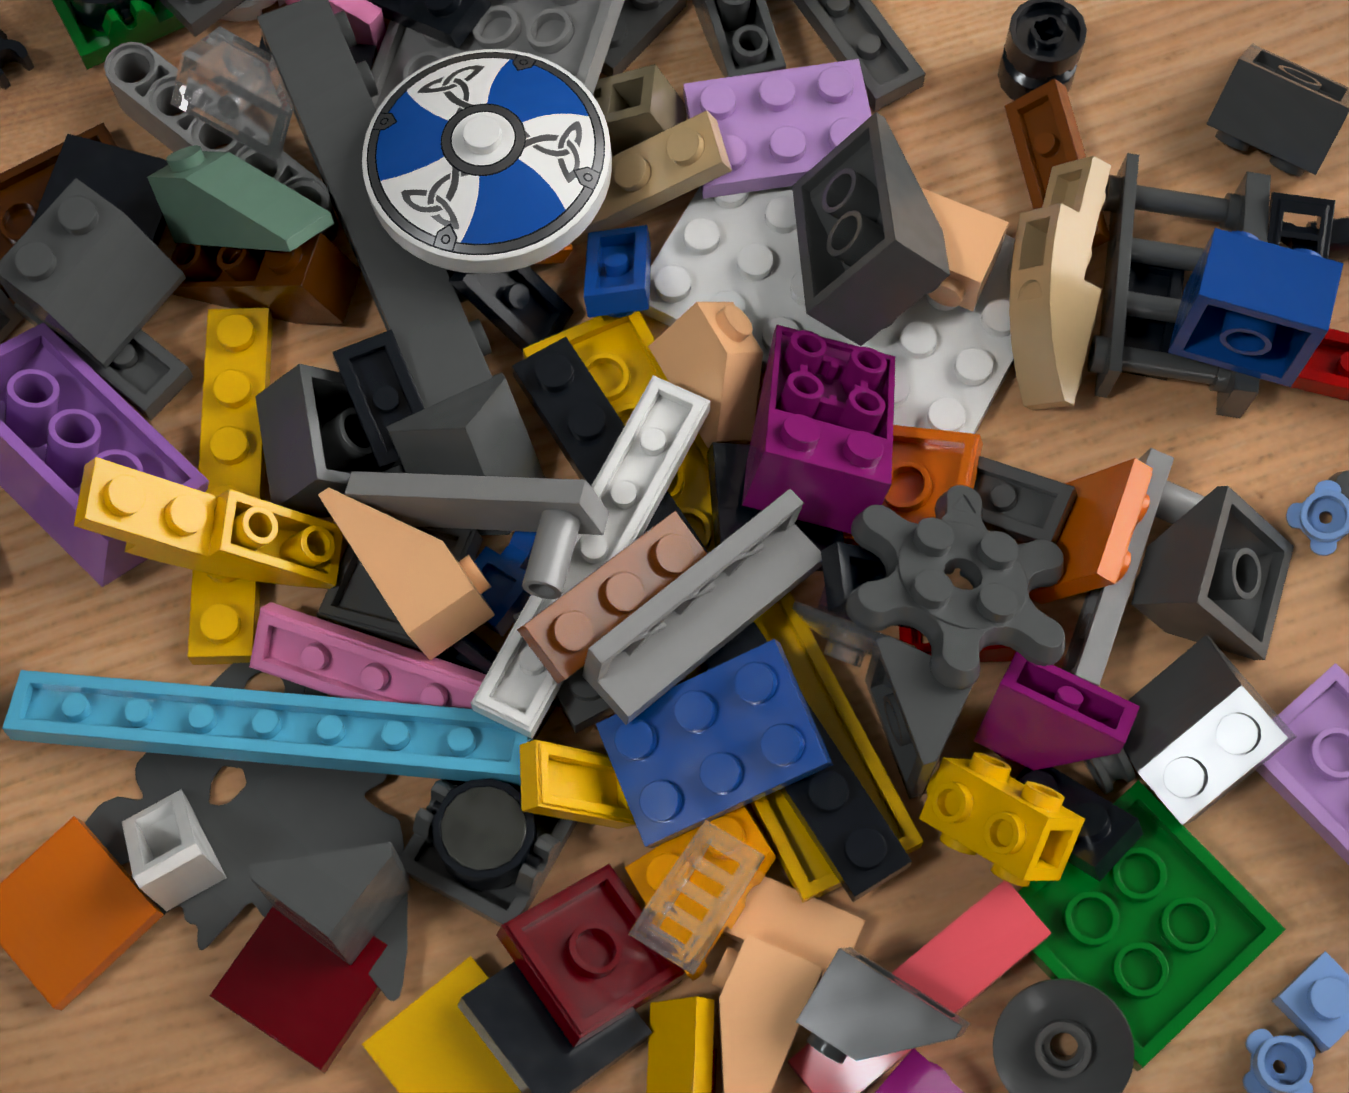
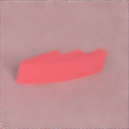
[787,881,1051,1093]

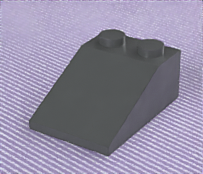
[792,112,950,346]

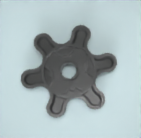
[846,485,1065,690]

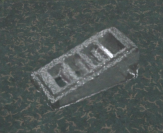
[629,820,765,975]

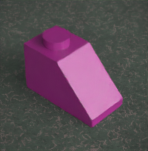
[973,651,1140,770]

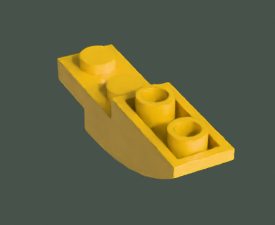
[74,457,343,589]

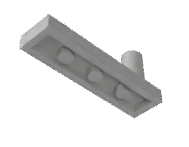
[1062,448,1205,686]
[344,471,609,599]

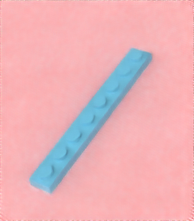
[2,670,533,786]

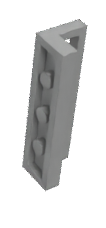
[582,489,822,725]

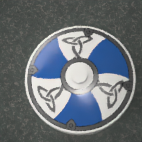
[362,49,612,274]

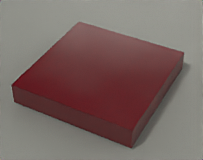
[496,864,686,1048]
[210,906,388,1074]

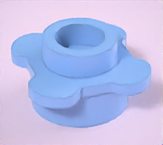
[1286,480,1349,556]
[1243,1029,1316,1093]

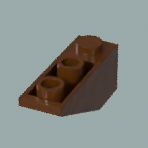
[171,232,361,324]

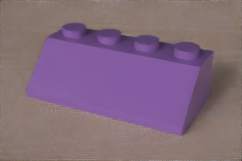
[0,322,209,587]

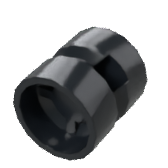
[998,0,1087,100]

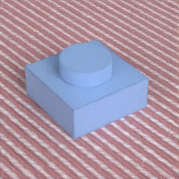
[1272,951,1349,1053]

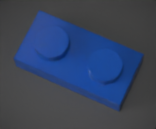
[583,225,651,318]

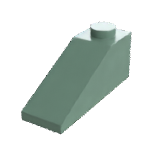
[147,145,334,252]

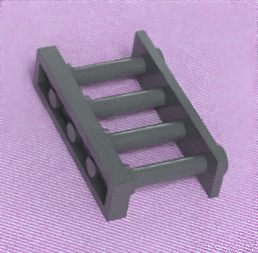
[1087,153,1271,418]

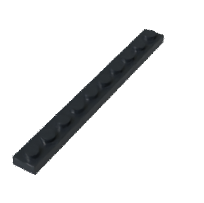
[512,337,912,902]

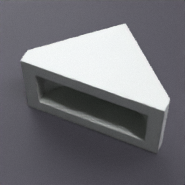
[122,789,227,911]

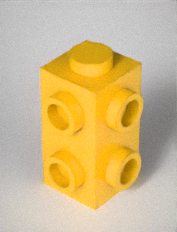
[919,752,1085,887]

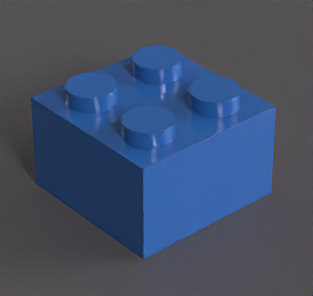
[1168,228,1344,387]

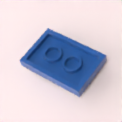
[596,639,833,848]

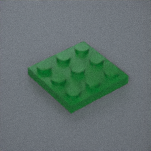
[1018,780,1286,1071]

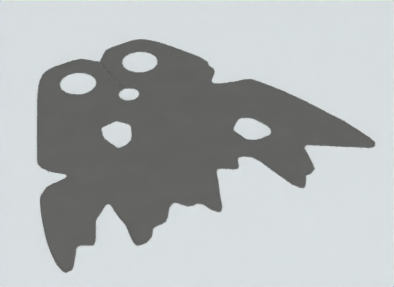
[85,662,408,1001]

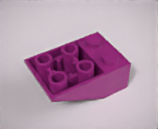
[742,324,896,534]

